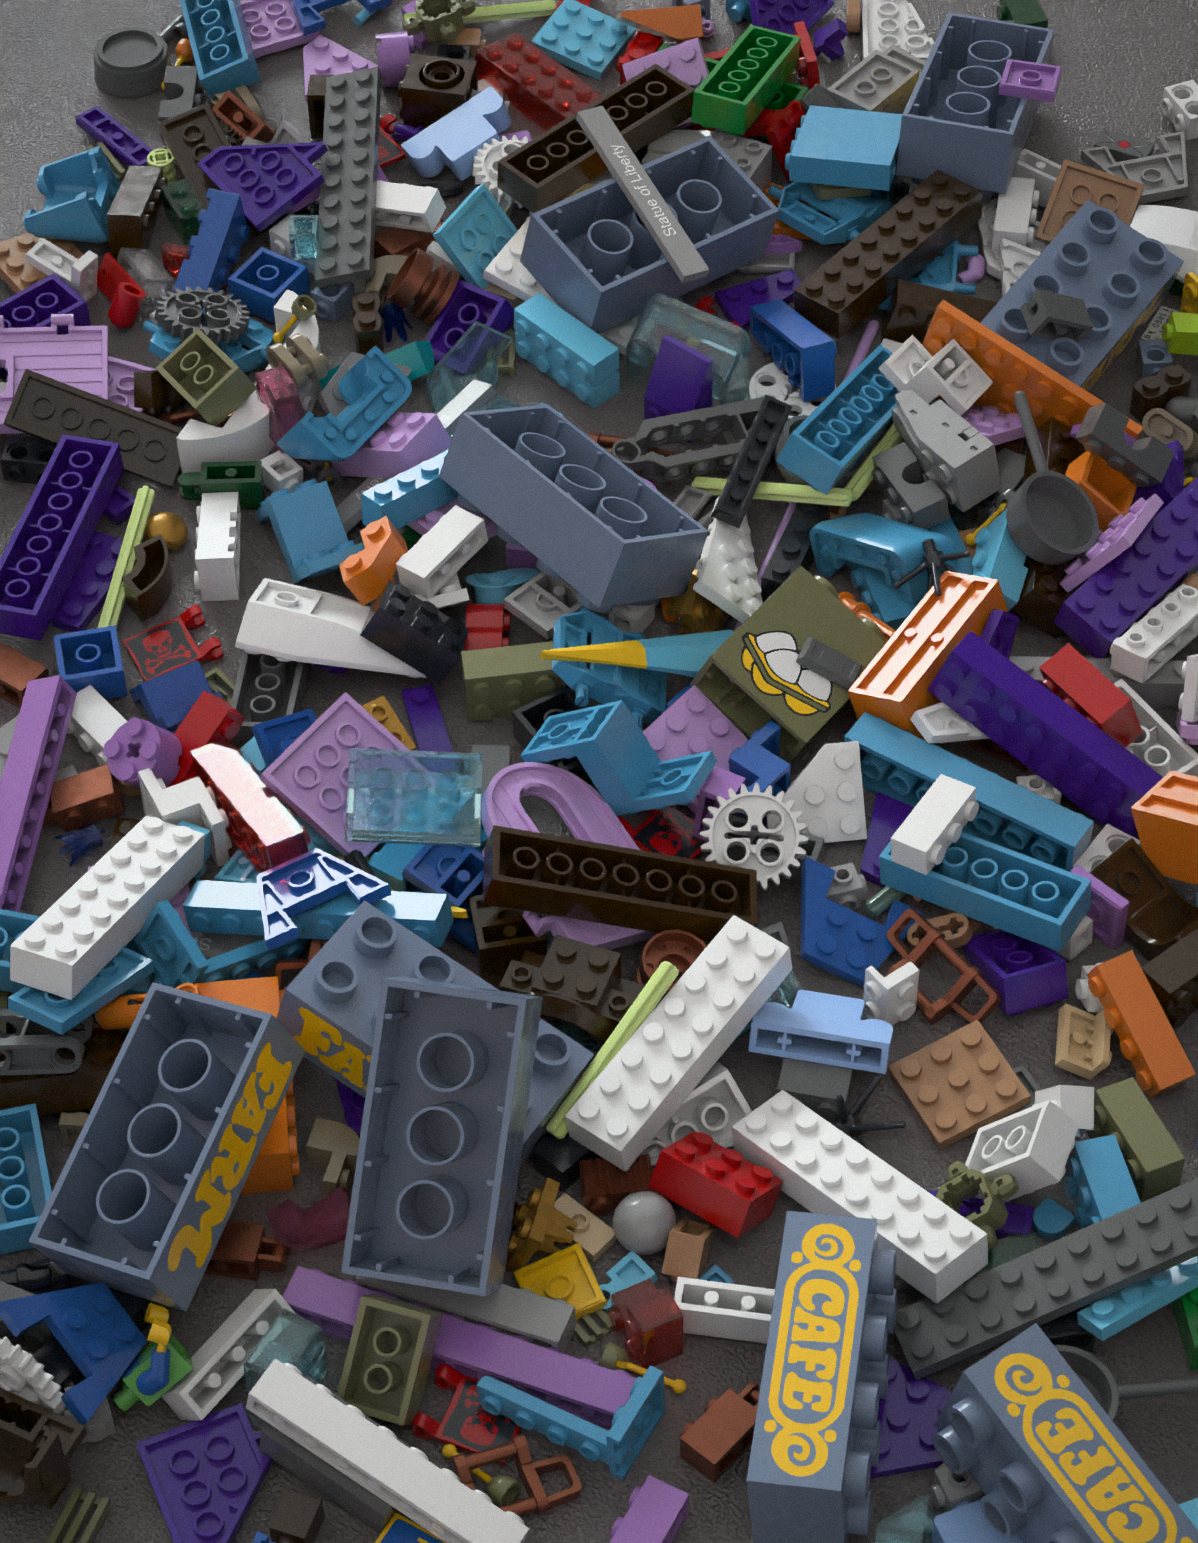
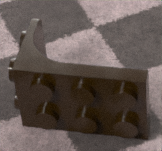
[1089,838,1198,962]

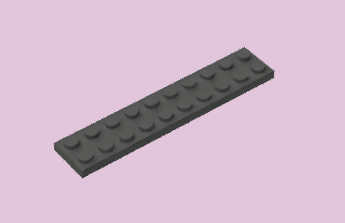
[315,66,382,288]
[894,1178,1198,1380]

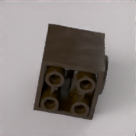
[398,54,478,128]

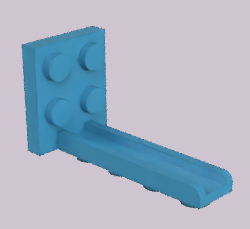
[134,899,309,988]
[477,1365,666,1481]

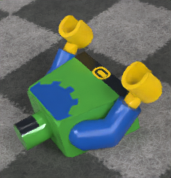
[111,1303,193,1412]

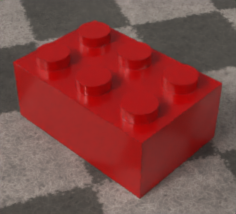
[1039,643,1143,747]
[648,1131,783,1238]

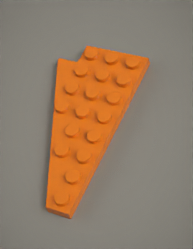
[922,300,1144,440]

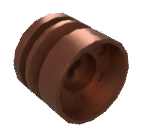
[386,247,460,325]
[634,929,707,1009]

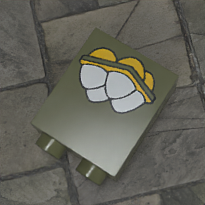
[690,566,886,764]

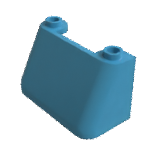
[23,146,120,243]
[276,345,412,462]
[809,512,958,604]

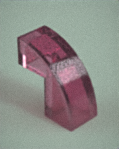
[256,366,305,454]
[266,1187,352,1249]

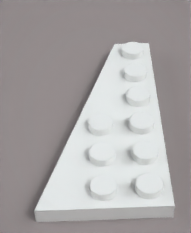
[861,0,935,60]
[693,496,763,624]

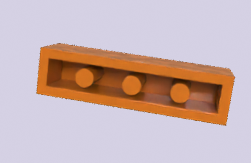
[1087,950,1196,1098]

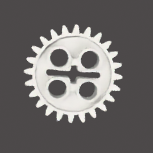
[472,135,528,208]
[700,783,808,891]
[0,1336,66,1415]

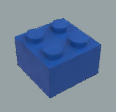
[228,247,310,323]
[53,625,128,699]

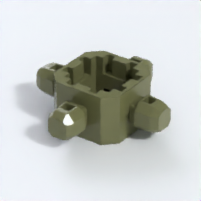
[403,0,476,42]
[936,1161,1019,1251]

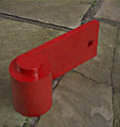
[97,253,146,328]

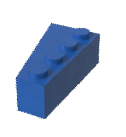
[173,188,250,309]
[750,299,837,402]

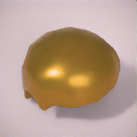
[141,512,188,553]

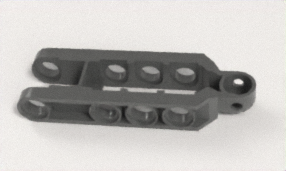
[610,396,781,485]
[0,1009,94,1076]

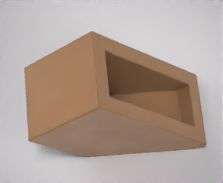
[661,1217,717,1282]

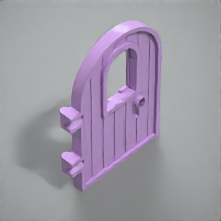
[0,314,108,434]
[480,762,658,950]

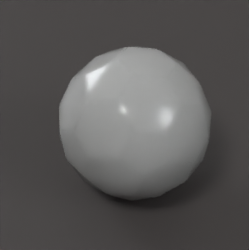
[612,1191,676,1255]

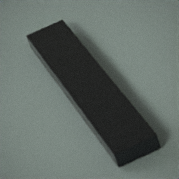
[711,394,793,529]

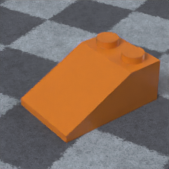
[616,4,703,44]

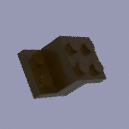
[468,895,547,990]

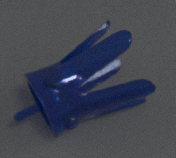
[381,303,413,342]
[54,823,105,867]

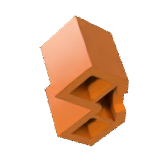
[339,516,408,606]

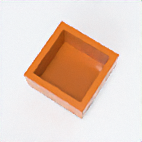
[1065,451,1137,532]

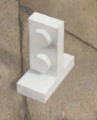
[25,238,98,302]

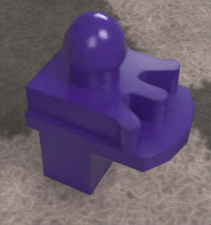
[812,18,848,61]

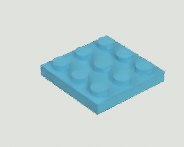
[530,0,636,81]
[432,184,518,290]

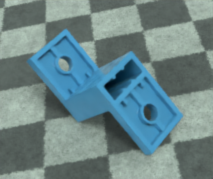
[254,479,365,584]
[520,700,717,816]

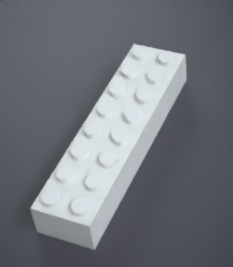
[10,816,205,1000]
[565,915,792,1172]
[732,1090,988,1304]

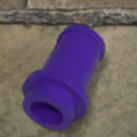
[393,123,425,142]

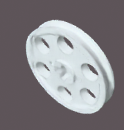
[749,362,836,428]

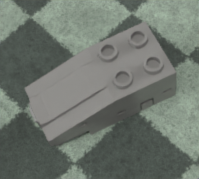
[827,44,927,114]
[642,129,772,192]
[892,389,1002,512]

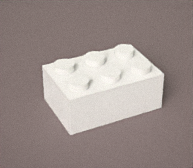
[965,1100,1079,1203]

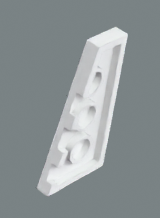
[910,702,990,744]

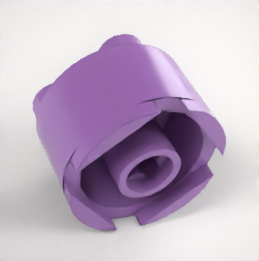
[375,31,415,88]
[103,717,182,789]

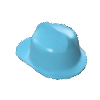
[466,568,539,609]

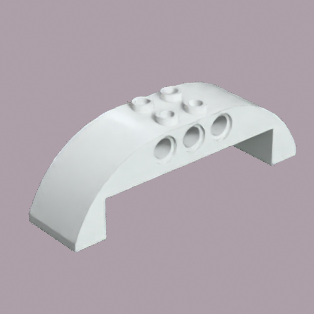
[176,290,322,474]

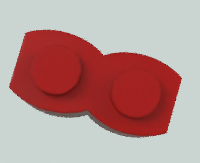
[464,604,511,651]

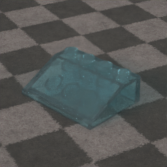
[345,748,483,847]

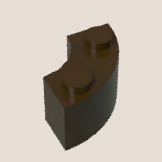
[122,534,172,622]

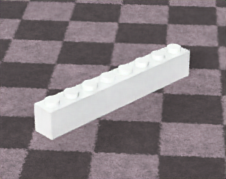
[246,1358,530,1543]

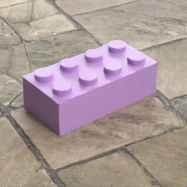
[330,412,451,479]

